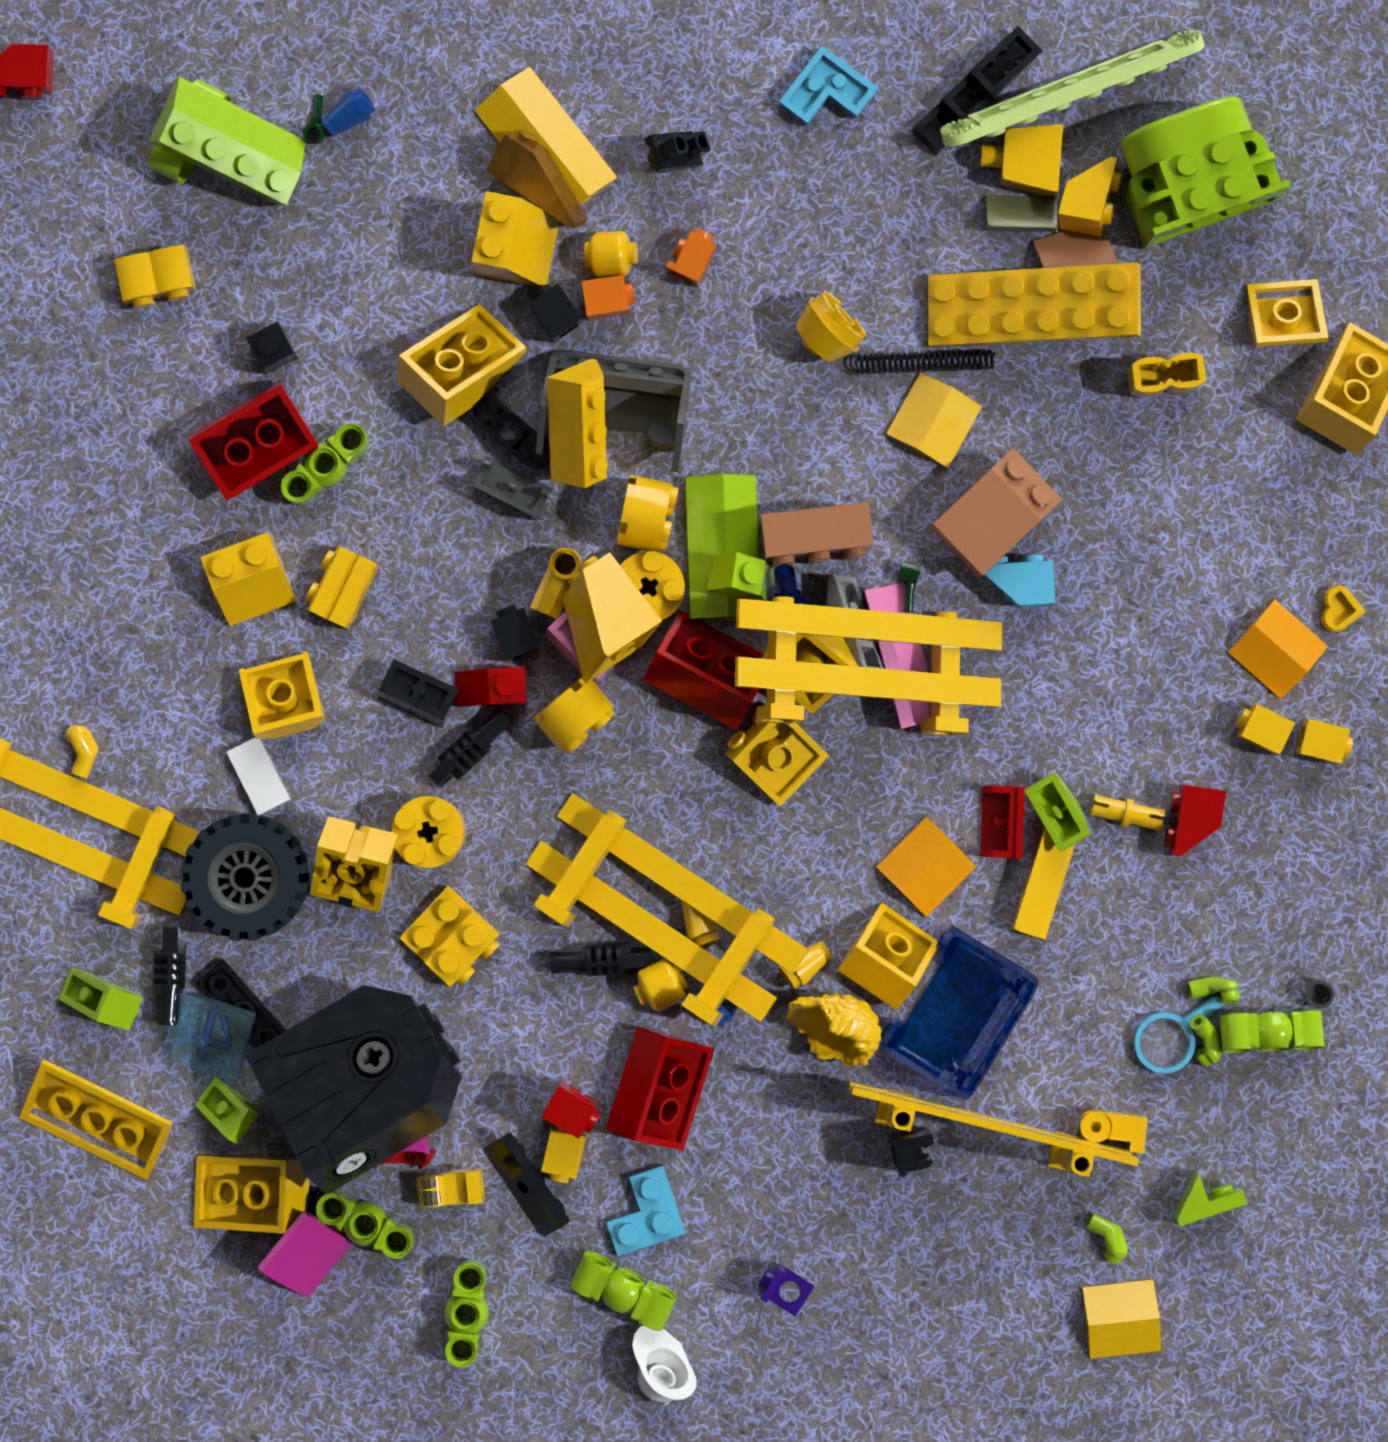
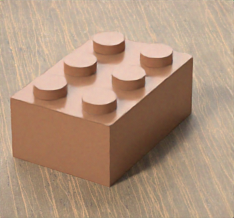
[760,502,874,568]

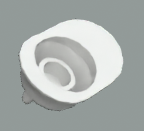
[632,1326,697,1407]

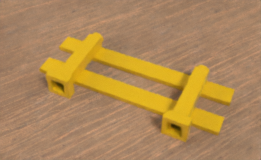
[735,597,1002,736]
[0,738,200,929]
[526,793,809,1026]
[847,1080,1139,1177]

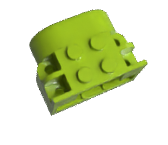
[1120,96,1291,249]

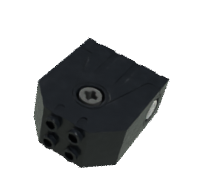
[245,985,462,1194]

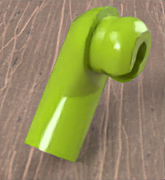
[1187,977,1240,1004]
[1190,1014,1222,1067]
[1085,1213,1128,1264]

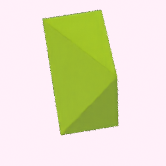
[1025,772,1091,852]

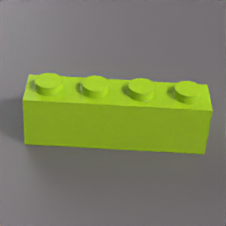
[149,76,306,205]

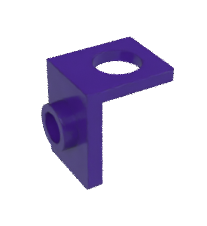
[758,1263,814,1316]

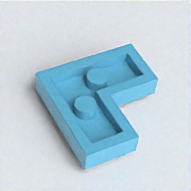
[779,46,878,125]
[606,1165,686,1256]

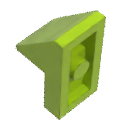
[195,1076,258,1144]
[1173,1171,1247,1227]

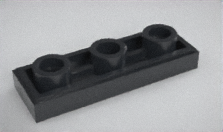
[196,959,287,1049]
[485,1132,570,1237]

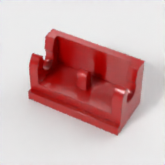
[980,786,1025,859]

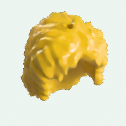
[786,993,882,1067]

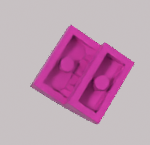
[257,1211,353,1297]

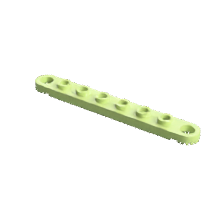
[940,30,1205,146]

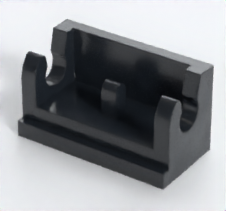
[378,659,459,729]
[889,1128,934,1177]

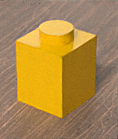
[1235,704,1295,756]
[1295,719,1353,764]
[541,1126,587,1183]

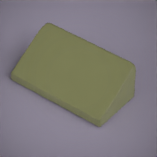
[985,195,1058,233]

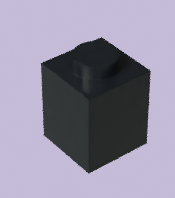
[529,283,584,343]
[246,321,298,374]
[490,605,540,662]

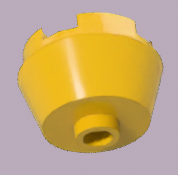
[796,291,866,363]

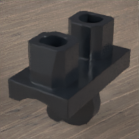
[644,131,710,173]

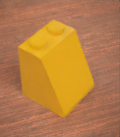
[471,191,560,288]
[562,553,662,683]

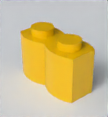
[114,245,196,309]
[1127,353,1206,398]

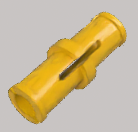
[1090,794,1165,832]

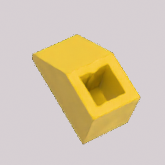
[1058,157,1123,237]

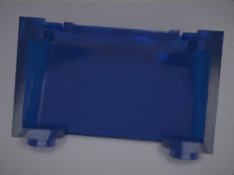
[878,925,1039,1100]

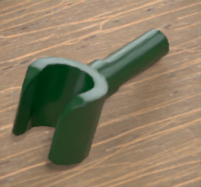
[303,94,326,144]
[897,561,920,613]

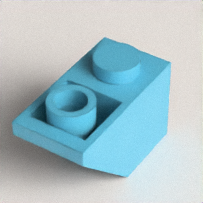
[982,555,1055,607]

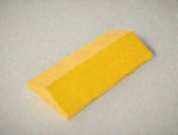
[474,67,617,206]
[19,1060,173,1180]

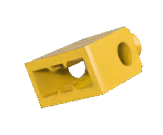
[980,124,1063,197]

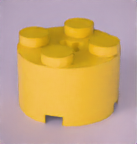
[616,475,679,552]
[620,551,685,623]
[532,677,615,755]
[392,796,466,868]

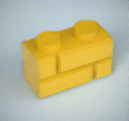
[305,545,379,630]

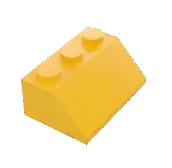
[547,359,608,488]

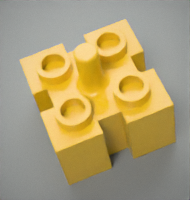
[310,816,398,913]

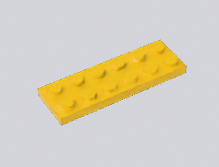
[928,262,1141,347]

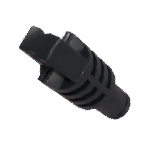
[429,707,513,787]
[153,926,186,1025]
[550,942,650,977]

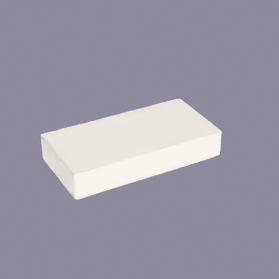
[226,738,291,816]

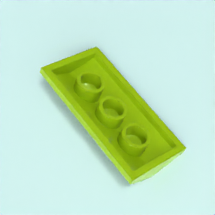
[685,474,759,619]

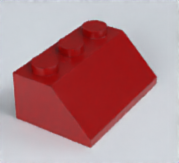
[188,380,319,501]
[643,610,764,730]
[606,1026,715,1151]

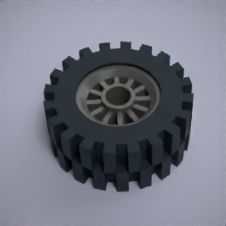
[180,814,310,941]

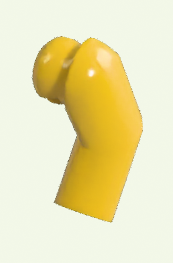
[65,725,98,779]

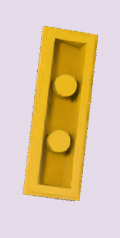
[1011,827,1075,940]

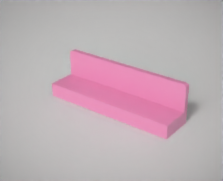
[863,582,931,730]

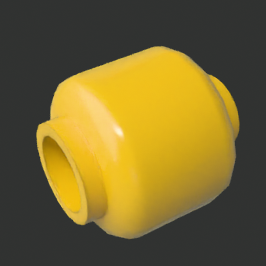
[584,231,638,278]
[633,959,689,1012]

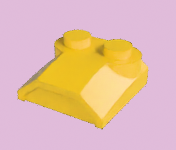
[238,651,325,739]

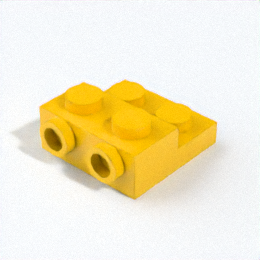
[725,711,829,807]
[400,885,500,987]

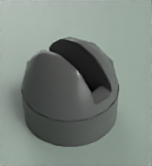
[1305,979,1335,1009]

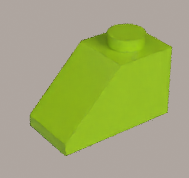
[707,552,774,601]
[58,966,143,1031]

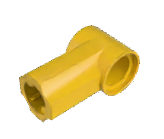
[530,548,582,620]

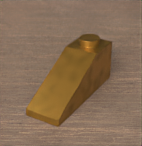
[486,129,588,229]

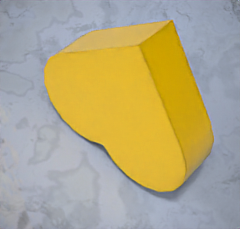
[1321,585,1366,632]

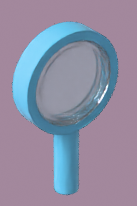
[1133,994,1224,1074]

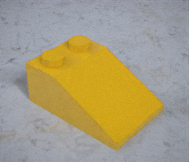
[397,304,527,427]
[1296,322,1388,455]
[194,1156,309,1234]

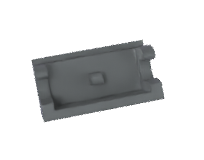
[471,457,553,520]

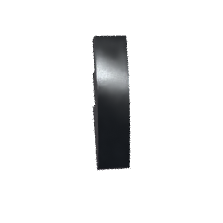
[912,26,1043,156]

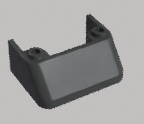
[535,350,692,472]

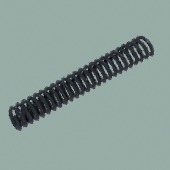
[855,349,995,374]

